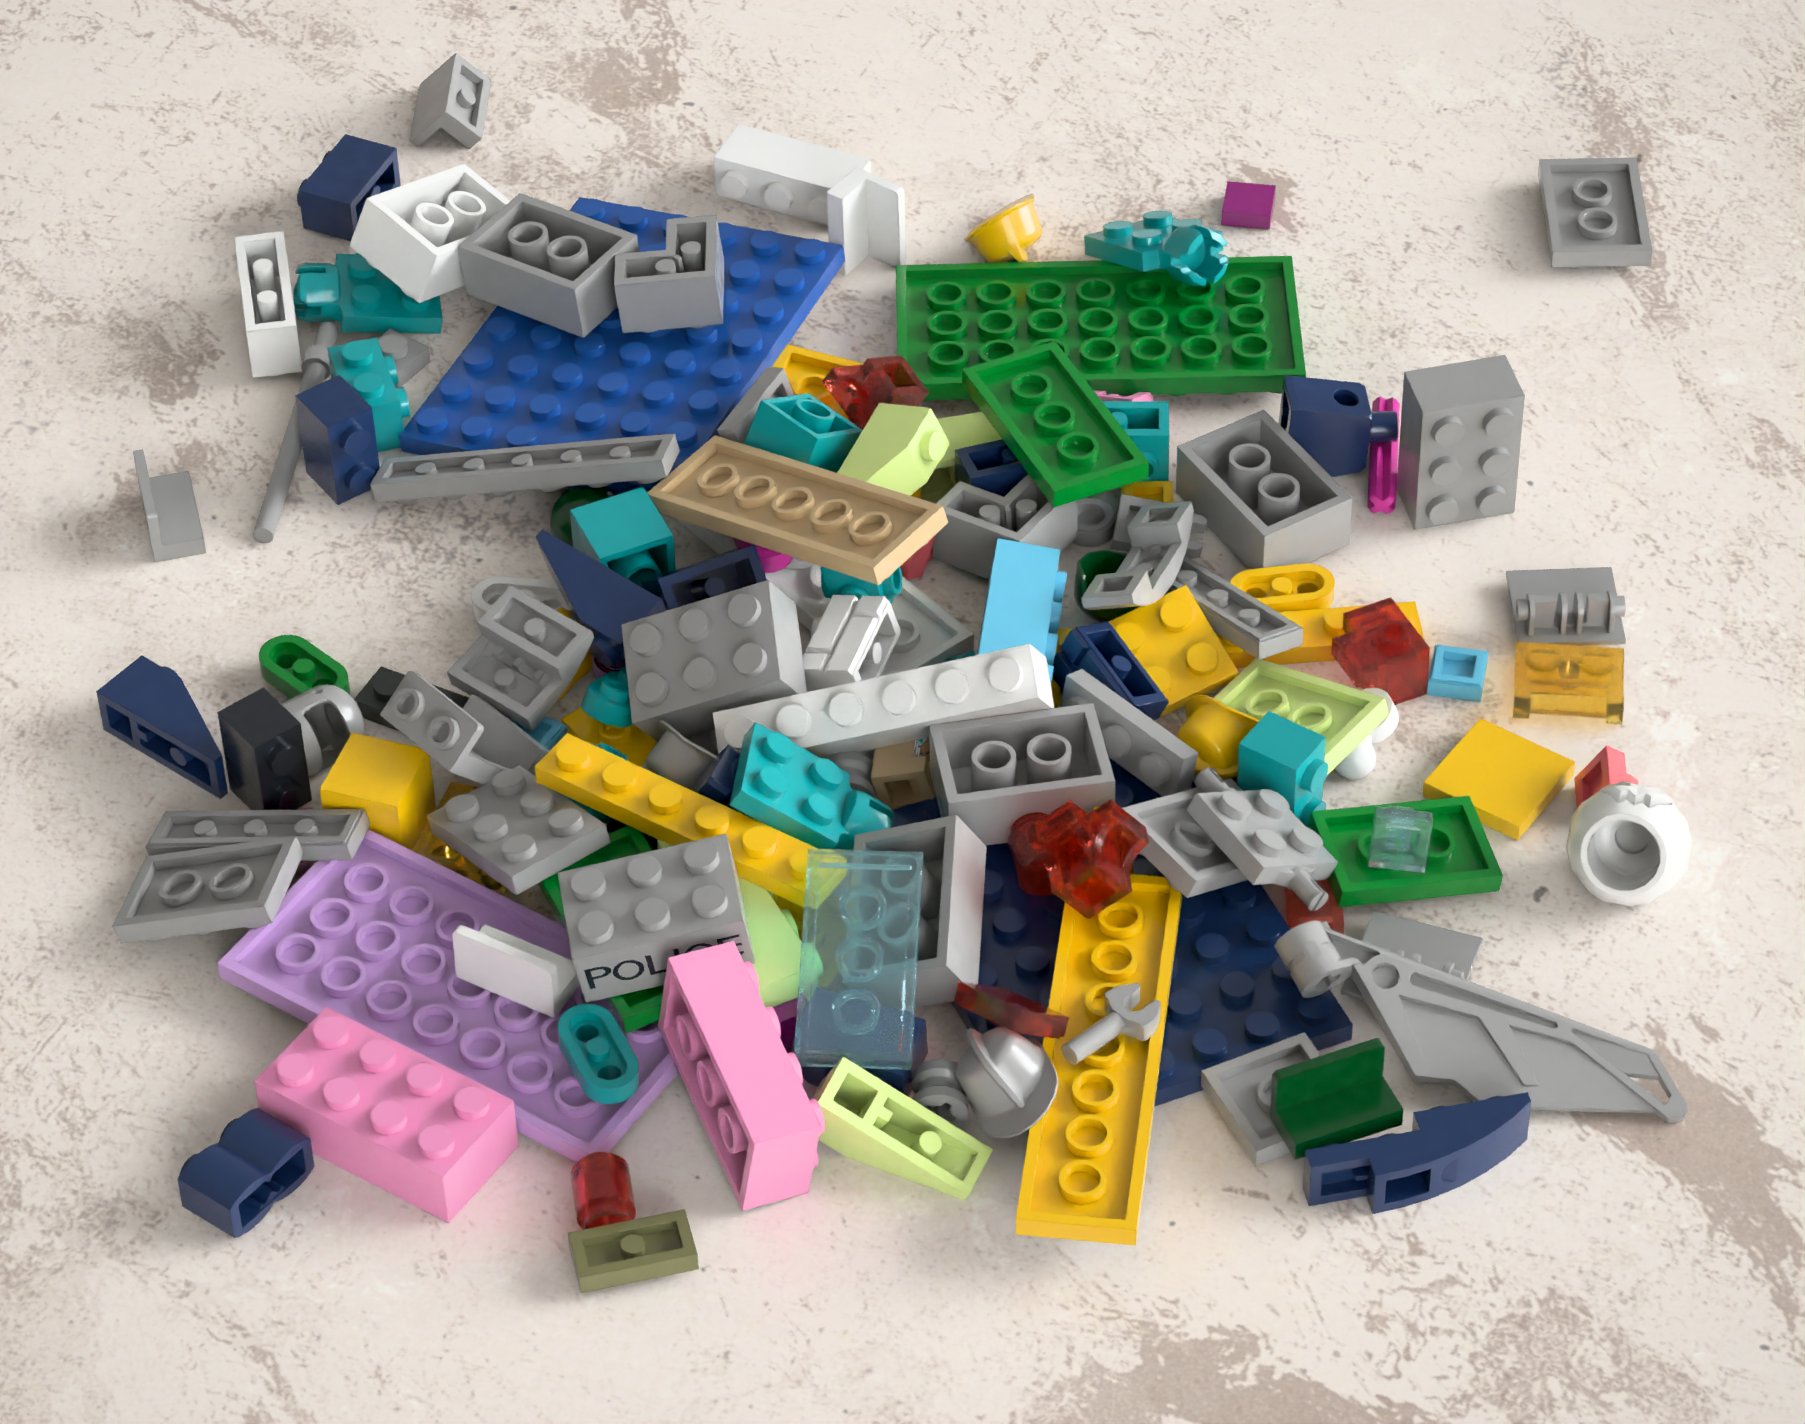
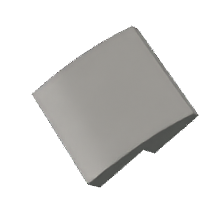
[447,585,594,731]

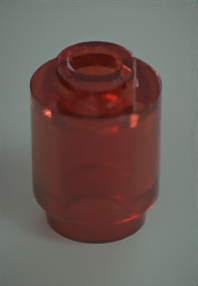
[1008,812,1073,896]
[570,1152,636,1230]

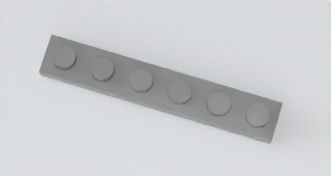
[370,433,680,504]

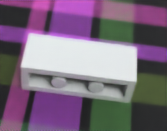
[714,124,871,225]
[234,231,302,378]

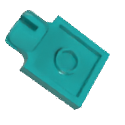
[1084,210,1229,286]
[294,253,443,334]
[730,722,894,861]

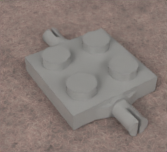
[1186,767,1338,911]

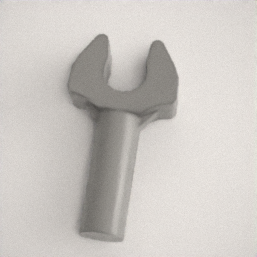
[1062,983,1161,1065]

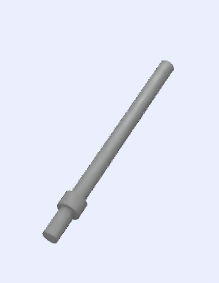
[253,322,339,543]

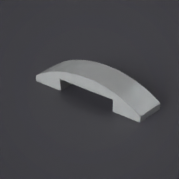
[1081,501,1194,610]

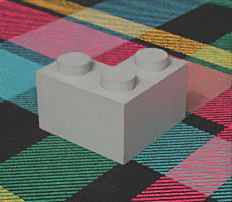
[614,215,724,333]
[932,474,1078,579]

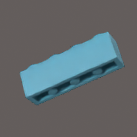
[977,538,1067,685]

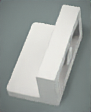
[827,167,906,276]
[452,924,580,1018]

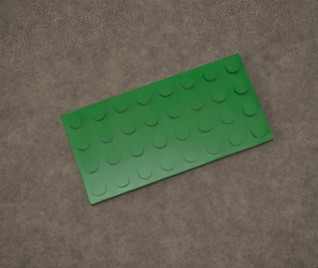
[896,256,1306,402]

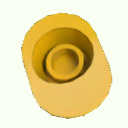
[965,194,1042,263]
[1176,694,1259,780]

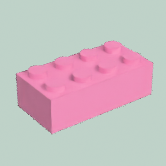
[658,941,825,1211]
[254,1007,519,1223]

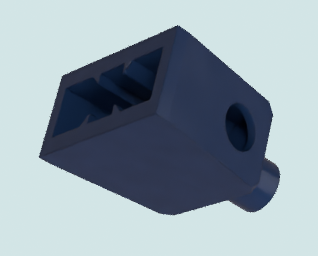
[1278,376,1398,477]

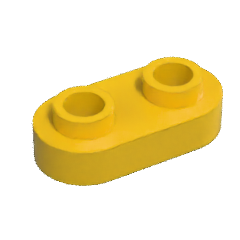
[1230,563,1335,612]

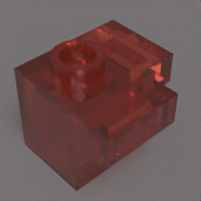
[822,355,929,430]
[1331,597,1430,705]
[1026,799,1149,919]

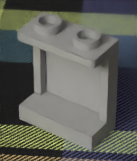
[380,671,549,785]

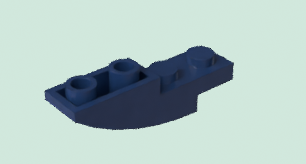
[1303,1092,1531,1214]

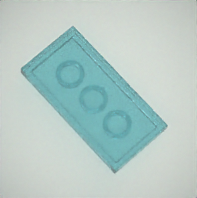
[794,849,924,1070]

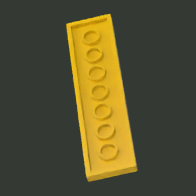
[1015,869,1182,1246]

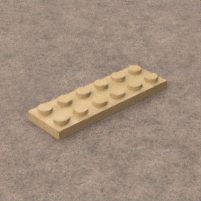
[647,435,948,585]

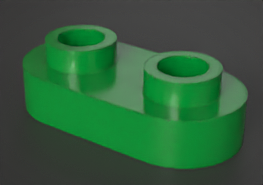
[259,635,350,699]

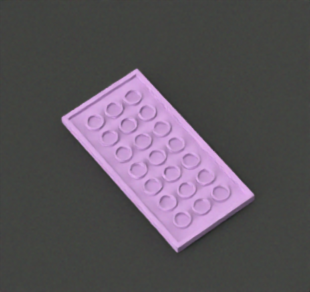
[217,829,679,1171]

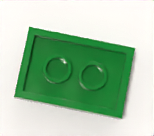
[1307,796,1503,908]

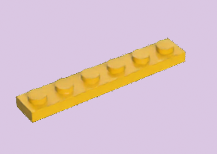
[534,733,847,913]

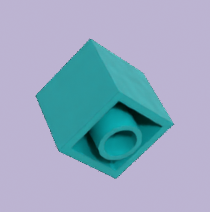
[744,393,863,473]
[570,487,676,588]

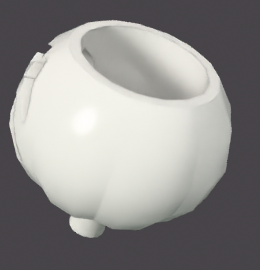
[1566,781,1692,906]

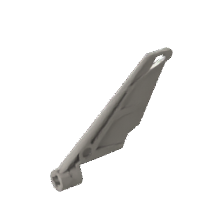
[1274,920,1688,1124]

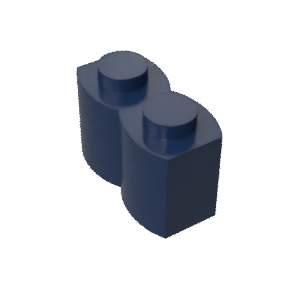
[177,1108,315,1238]

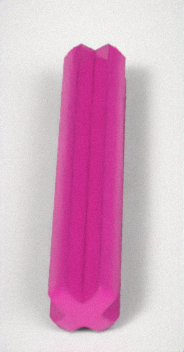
[1367,396,1400,514]

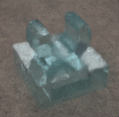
[1367,805,1433,873]

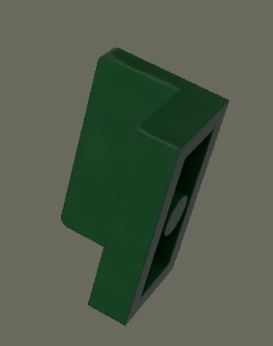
[1270,1038,1404,1160]

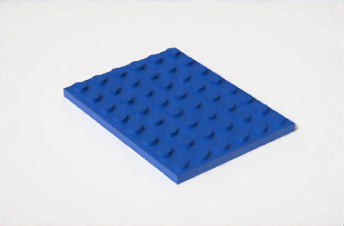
[399,197,845,495]

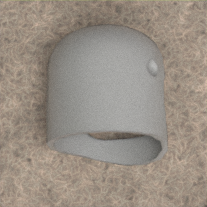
[281,684,365,778]

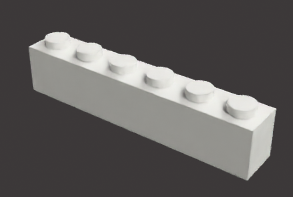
[713,644,1054,759]

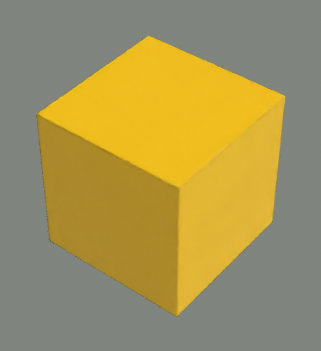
[320,732,436,850]

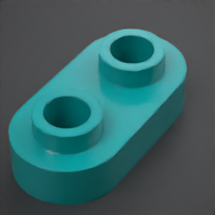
[581,667,633,727]
[557,1004,640,1104]

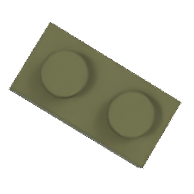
[568,1209,699,1293]

